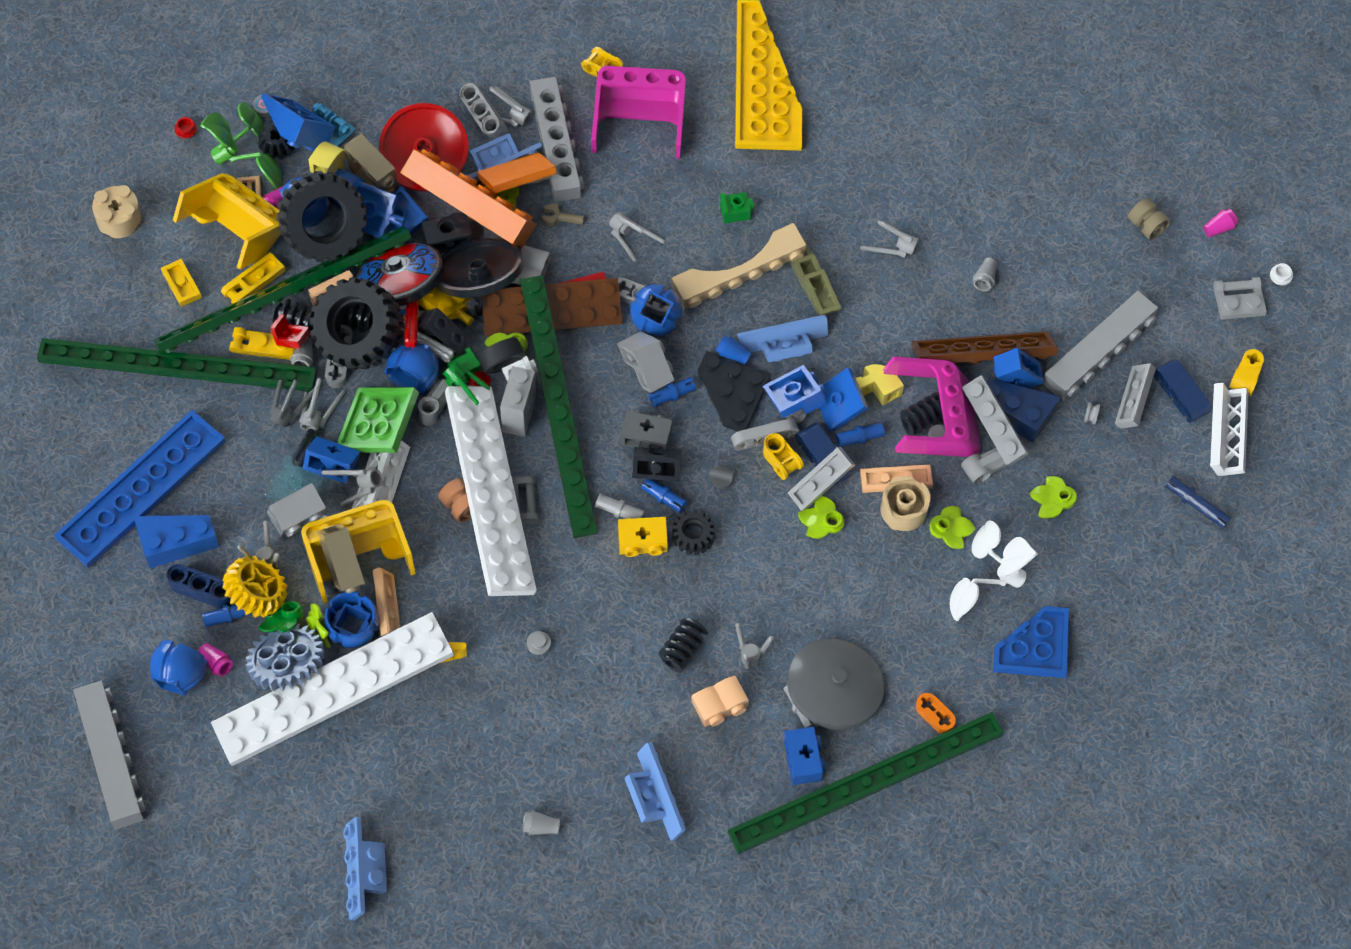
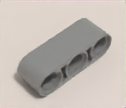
[460,83,508,140]

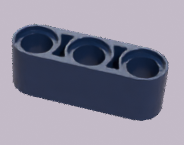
[1154,359,1211,423]
[795,422,852,487]
[166,564,233,609]

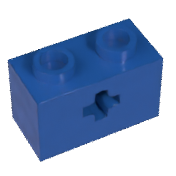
[993,348,1044,388]
[303,436,360,484]
[784,727,826,785]

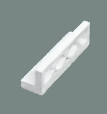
[1210,383,1249,476]
[352,441,410,509]

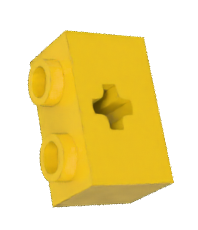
[618,517,667,557]

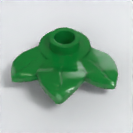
[259,601,303,633]

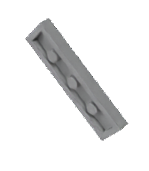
[962,375,1029,467]

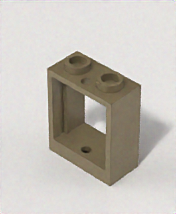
[344,133,399,193]
[317,523,365,593]

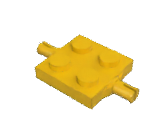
[418,287,474,326]

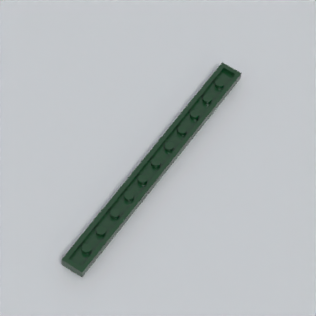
[153,227,411,353]
[520,275,597,539]
[37,338,317,392]
[727,712,1004,855]

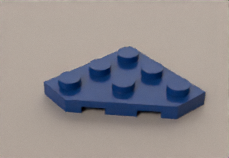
[993,606,1069,678]

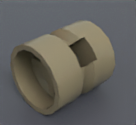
[1128,198,1171,240]

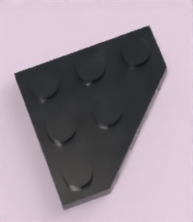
[698,351,771,432]

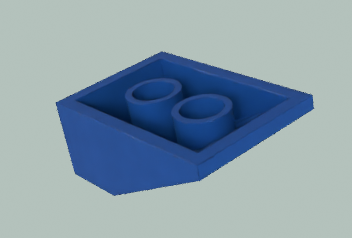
[261,93,335,152]

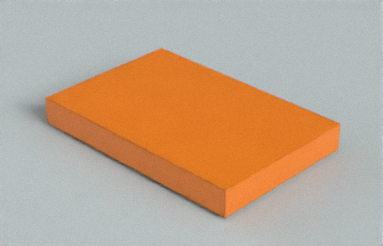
[477,152,556,193]

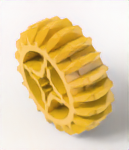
[222,555,288,618]

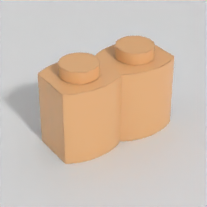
[692,676,749,727]

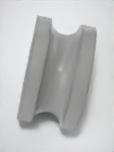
[1084,402,1100,425]

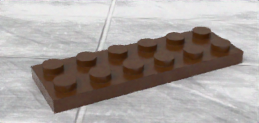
[481,278,622,337]
[912,331,1057,365]

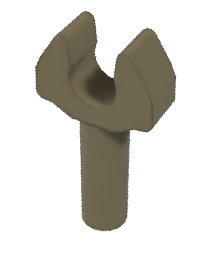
[541,204,584,227]

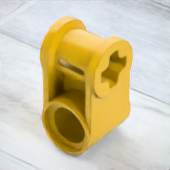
[581,47,623,77]
[1229,349,1264,396]
[763,433,804,480]

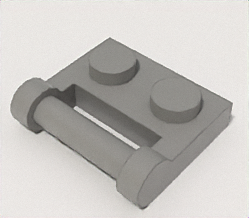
[1213,277,1267,320]

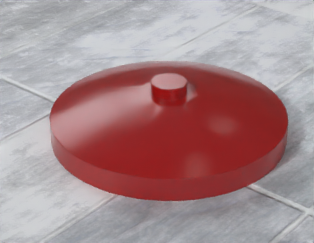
[379,103,469,192]

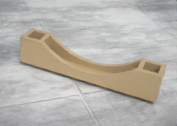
[671,223,806,309]

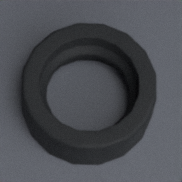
[478,337,525,374]

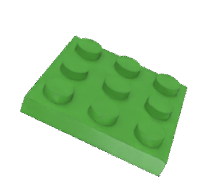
[337,388,419,453]

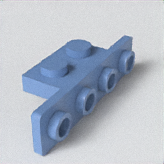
[468,133,542,182]
[737,315,828,362]
[624,742,686,841]
[344,817,387,920]

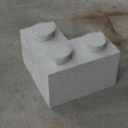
[617,331,674,393]
[267,483,326,538]

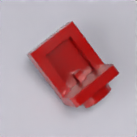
[271,314,311,349]

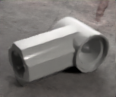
[418,379,448,426]
[961,448,1007,485]

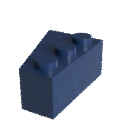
[987,378,1061,443]

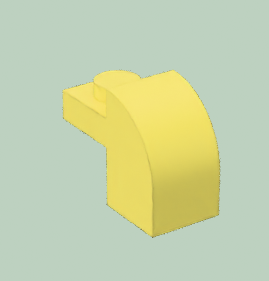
[308,141,346,174]
[856,364,904,406]

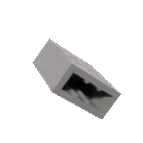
[500,366,536,437]

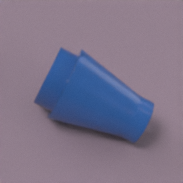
[715,335,751,364]

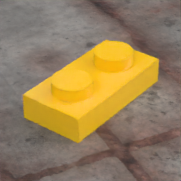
[161,259,202,307]

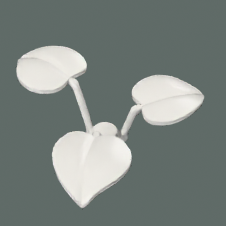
[950,520,1038,622]

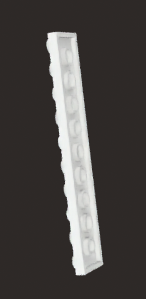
[445,386,537,596]
[211,612,454,766]

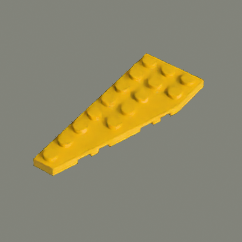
[735,0,802,150]

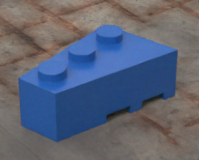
[133,515,219,569]

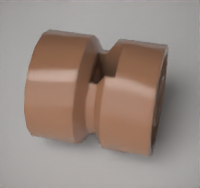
[438,478,472,523]

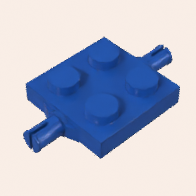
[333,180,406,237]

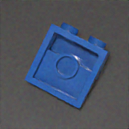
[763,365,828,418]

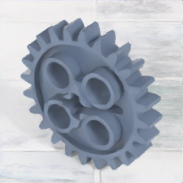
[246,624,325,691]

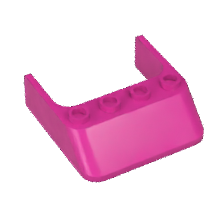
[591,66,686,159]
[883,357,981,457]

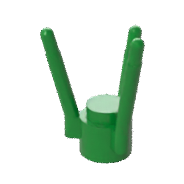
[443,362,490,405]

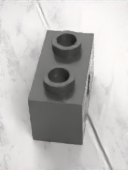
[620,411,672,449]

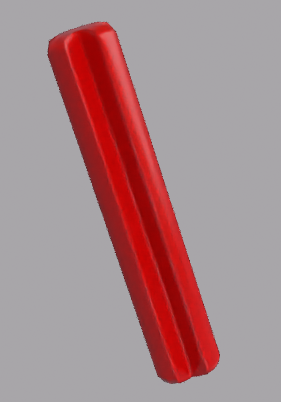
[404,300,419,348]

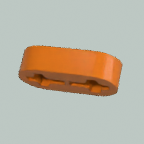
[915,693,956,734]

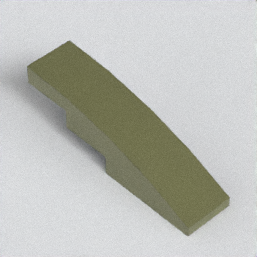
[789,238,841,316]

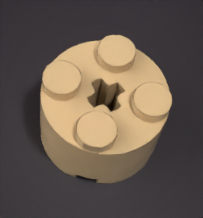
[92,185,142,238]
[880,476,930,531]

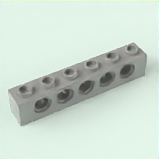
[530,77,584,202]

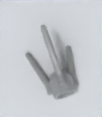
[489,87,532,128]
[609,212,665,262]
[860,220,919,258]
[299,378,345,431]
[321,469,382,507]
[237,521,279,568]
[735,623,773,669]

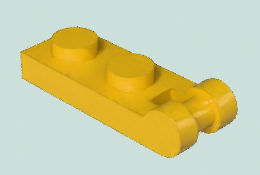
[221,252,286,303]
[229,327,295,360]

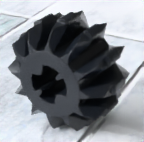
[258,122,295,160]

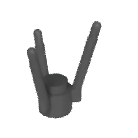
[269,380,315,428]

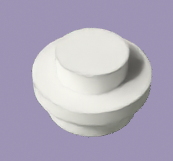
[1270,263,1293,286]

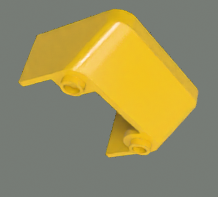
[173,174,281,269]
[301,500,415,604]

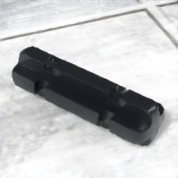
[466,297,482,320]
[292,428,319,468]

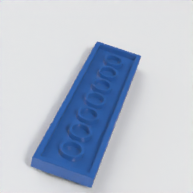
[54,410,226,568]

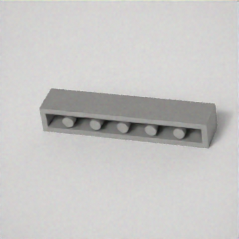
[1042,291,1158,401]
[73,680,146,830]

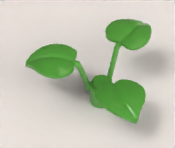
[200,102,282,190]

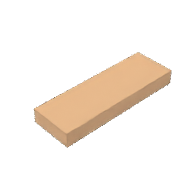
[860,465,933,493]
[373,567,401,636]

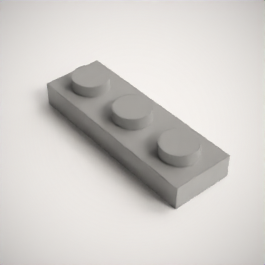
[1115,363,1156,429]
[788,447,855,511]

